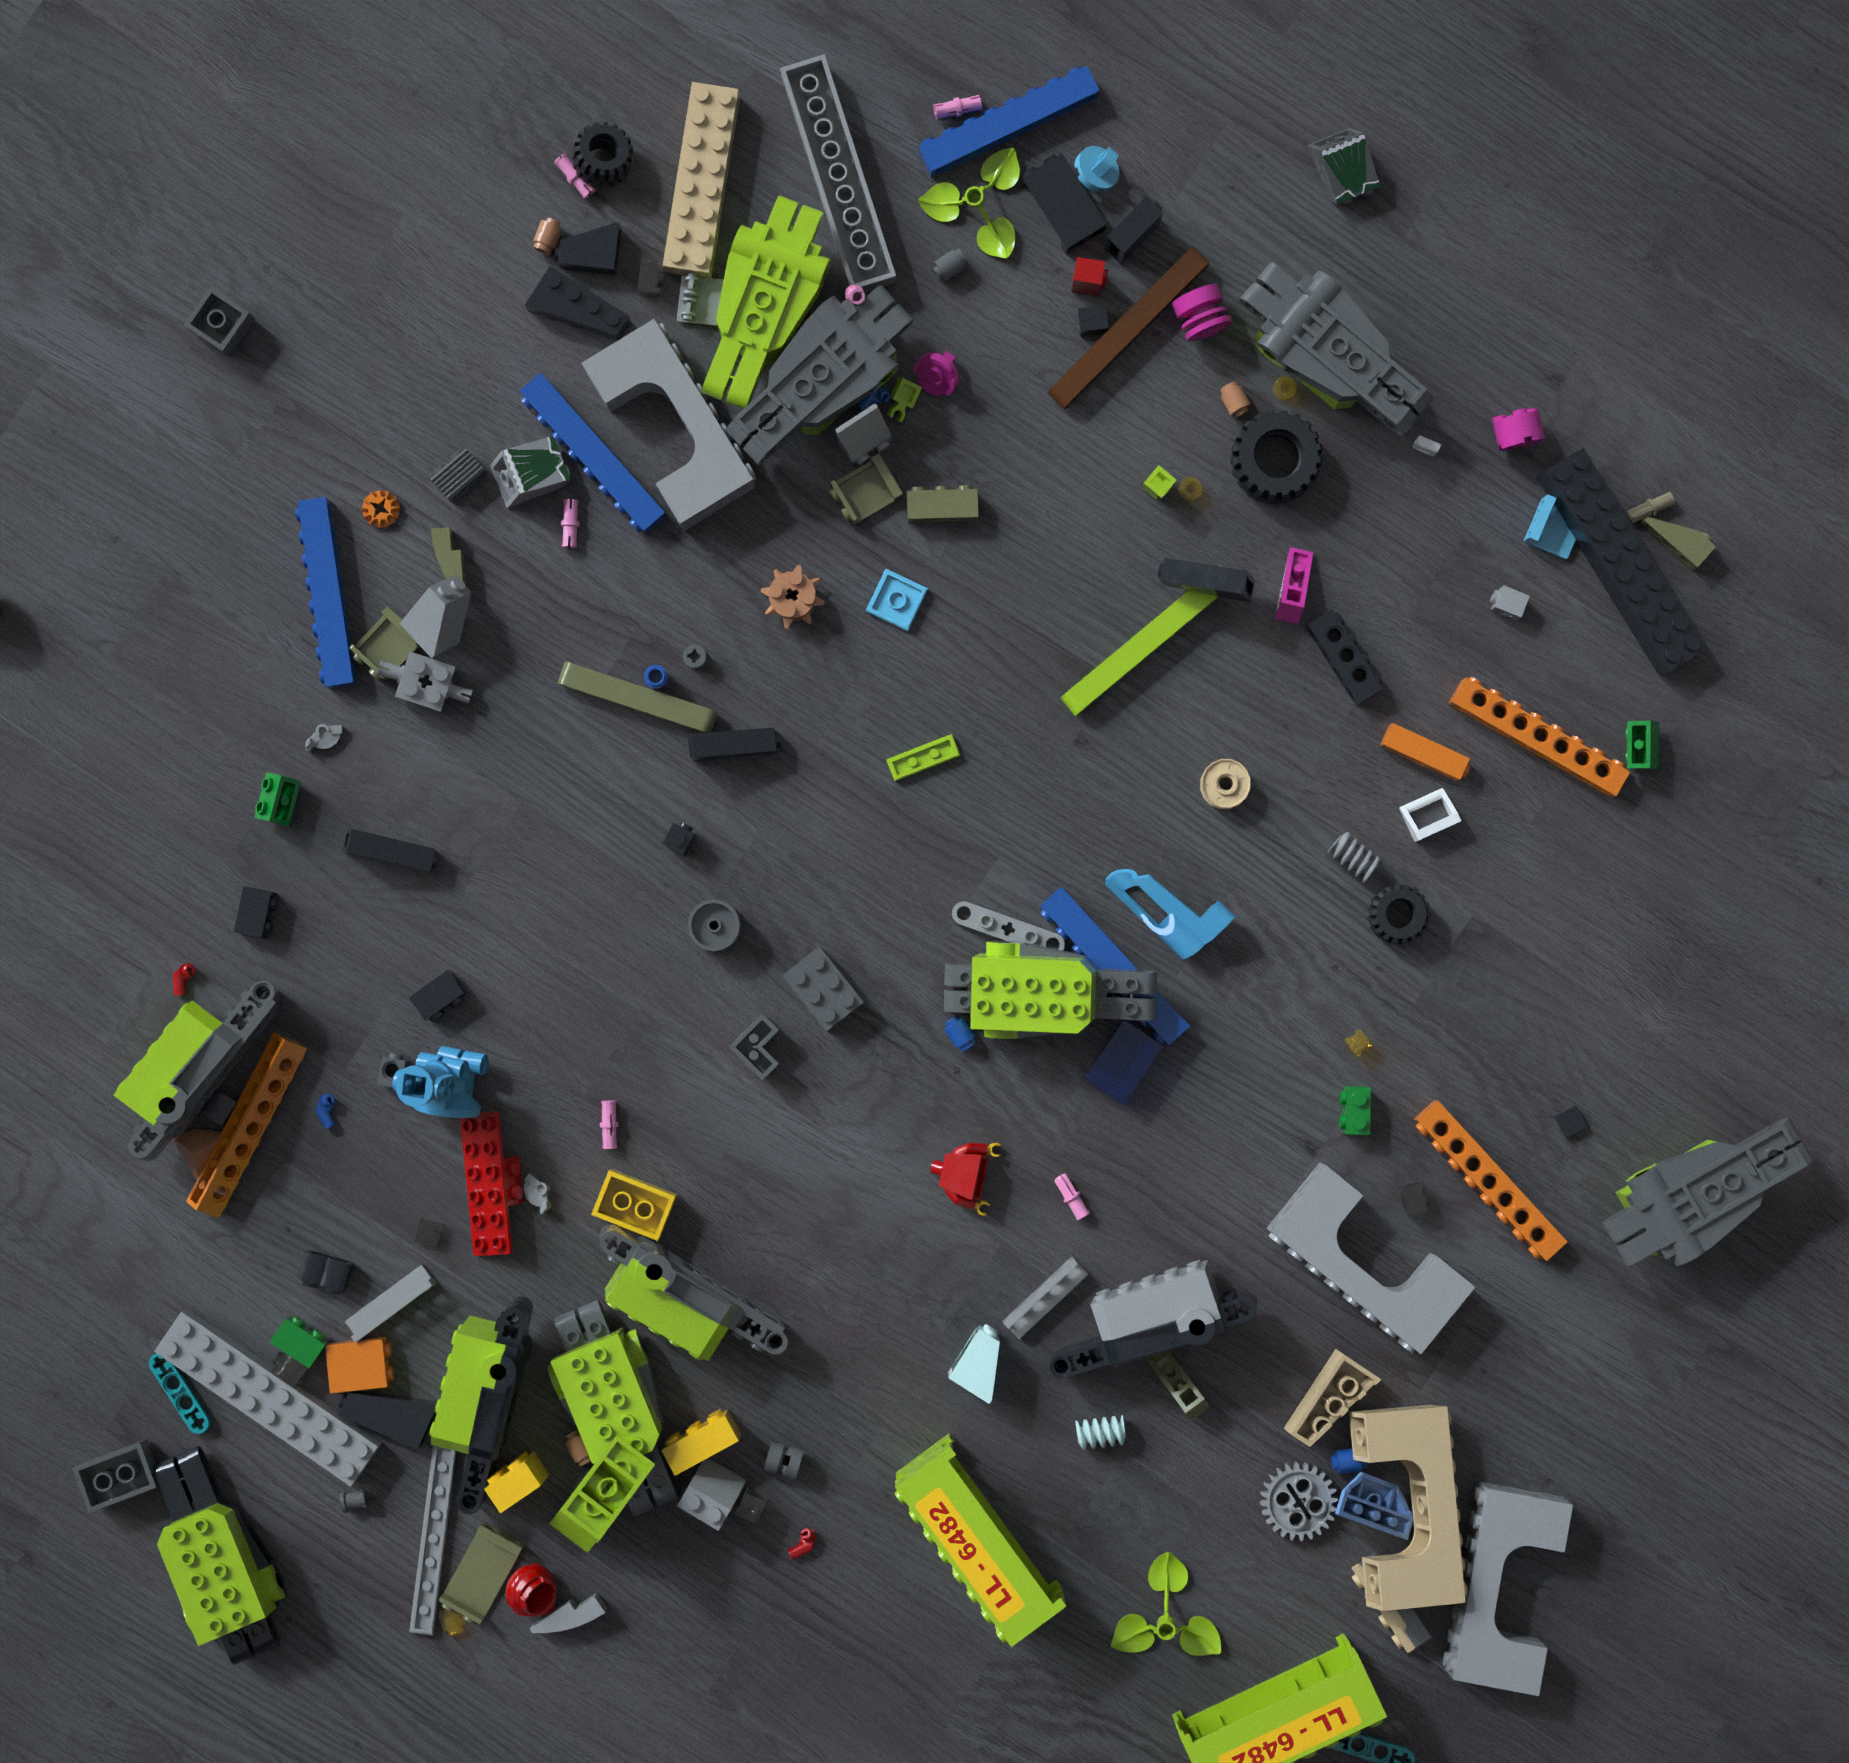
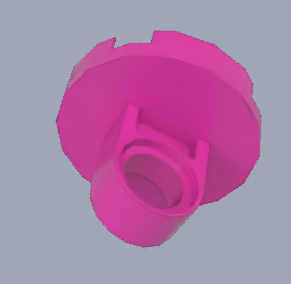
[913,351,959,396]

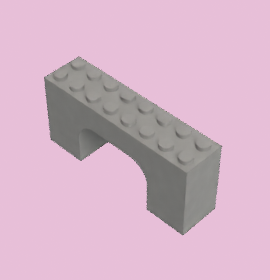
[581,319,756,531]
[1266,1163,1475,1354]
[1443,1481,1573,1696]

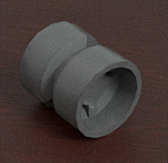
[763,1441,804,1480]

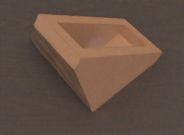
[173,1129,222,1180]

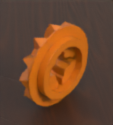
[361,490,400,528]

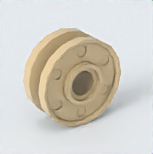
[1200,759,1250,810]

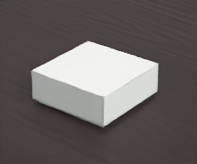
[1413,435,1441,457]

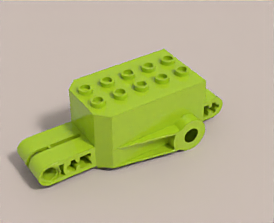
[702,195,831,409]

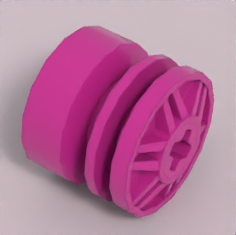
[1172,284,1233,342]

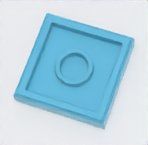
[866,569,928,632]

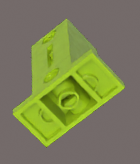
[549,1435,655,1553]

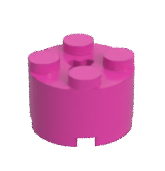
[1492,408,1545,451]

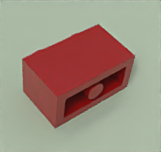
[1071,257,1109,296]

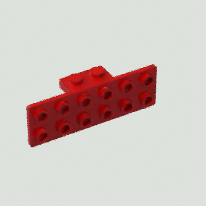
[460,1111,524,1256]

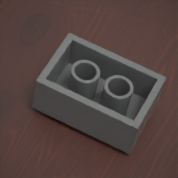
[782,946,864,1032]
[72,1439,159,1513]

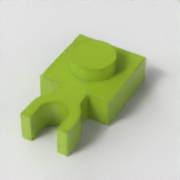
[886,377,922,422]

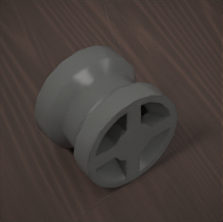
[682,644,707,670]

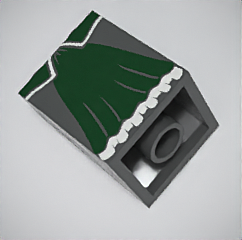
[1307,128,1380,205]

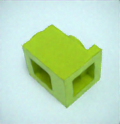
[1142,465,1177,499]

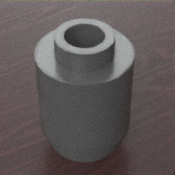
[932,248,968,282]

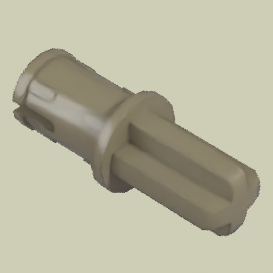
[1628,492,1675,523]

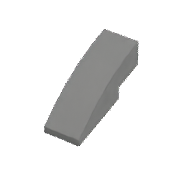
[530,1593,607,1633]

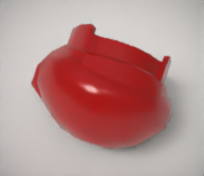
[506,1563,557,1617]

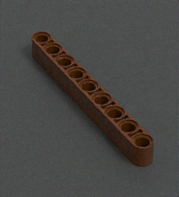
[1047,246,1210,410]

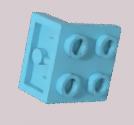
[1523,494,1576,559]

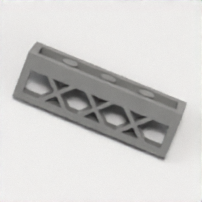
[1003,1256,1088,1339]
[345,1264,437,1342]

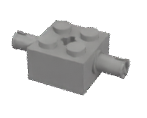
[377,652,473,712]

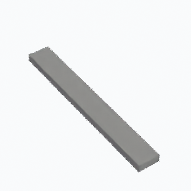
[409,1445,457,1635]

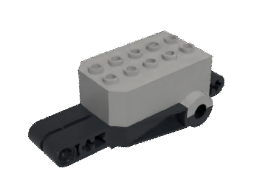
[1049,1260,1258,1379]

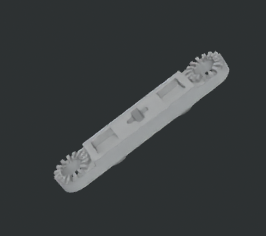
[952,901,1065,951]

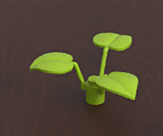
[918,148,1020,259]
[1111,1552,1221,1656]

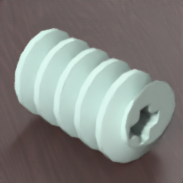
[1075,1415,1126,1450]

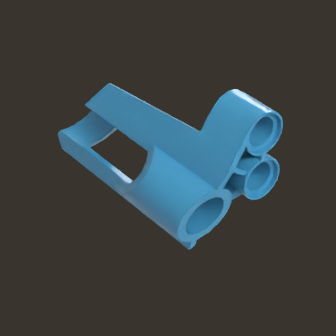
[1105,869,1235,959]

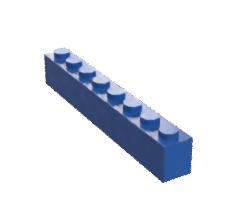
[919,66,1100,178]
[520,372,667,534]
[295,497,357,689]
[1039,887,1190,1045]

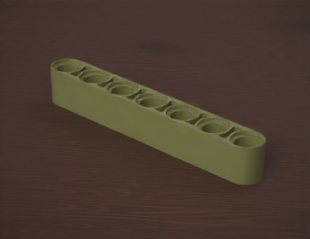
[557,661,718,733]

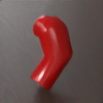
[173,963,196,996]

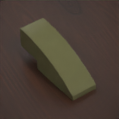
[431,527,466,586]

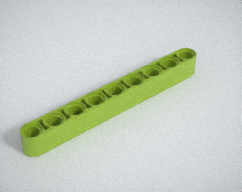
[1060,565,1221,716]

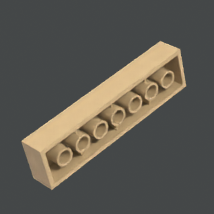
[663,82,740,278]

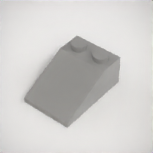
[835,404,892,466]

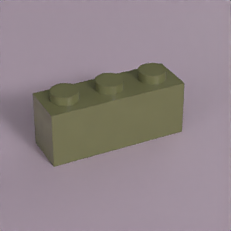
[907,485,978,523]

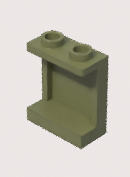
[829,453,903,526]
[350,606,421,682]

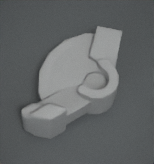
[305,724,343,752]
[524,1173,551,1214]

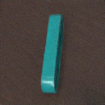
[149,1353,211,1434]
[1331,1733,1415,1763]

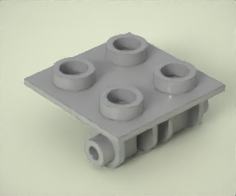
[677,273,724,326]

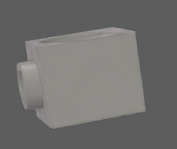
[1490,585,1530,621]

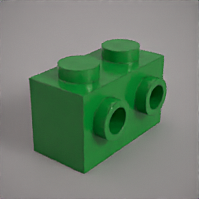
[1626,721,1659,769]
[254,772,301,826]
[1339,1086,1371,1135]
[270,1316,329,1369]

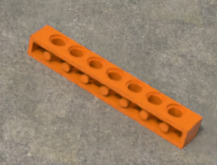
[1448,677,1630,798]
[186,1032,307,1218]
[1414,1100,1567,1261]

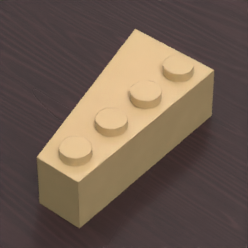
[1284,1349,1381,1447]

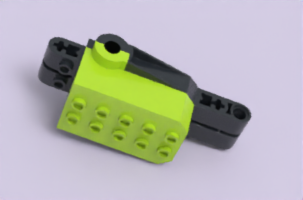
[429,1296,533,1514]
[153,1446,287,1665]

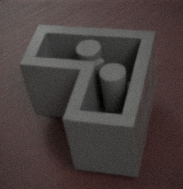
[729,1013,780,1081]

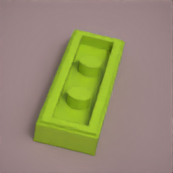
[886,734,960,782]

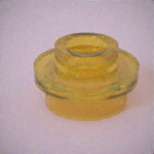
[1273,376,1297,400]
[1179,477,1202,501]

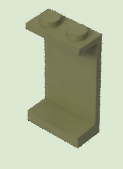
[438,1521,525,1624]

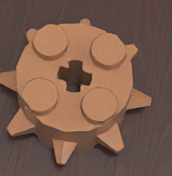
[761,565,825,629]

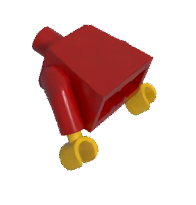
[930,1143,1001,1216]

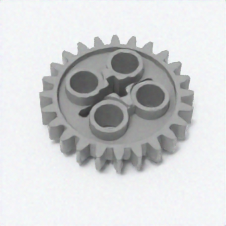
[1259,1462,1338,1541]

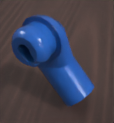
[856,388,890,412]
[315,1094,336,1130]

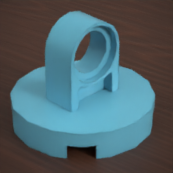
[1074,146,1119,192]

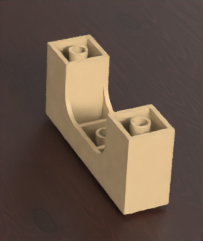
[1349,1405,1467,1611]

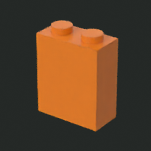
[325,1337,394,1393]

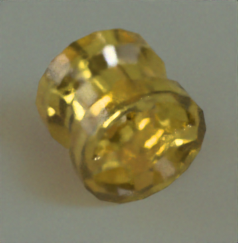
[1344,1029,1373,1058]

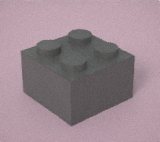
[184,286,255,357]

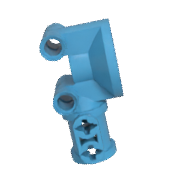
[392,1046,489,1118]

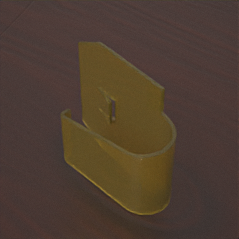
[439,1609,466,1637]

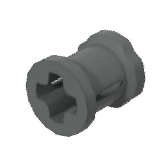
[340,1487,369,1514]

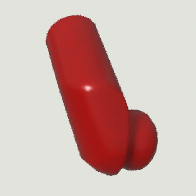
[788,1528,816,1560]

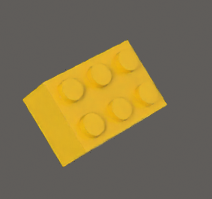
[591,1169,678,1241]
[661,1409,741,1476]
[484,1451,550,1513]

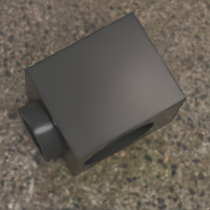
[377,1052,409,1088]

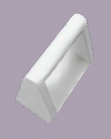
[1399,788,1461,842]

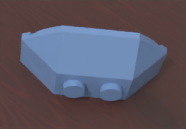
[1335,1472,1413,1540]

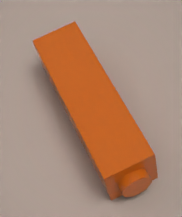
[1380,723,1471,781]

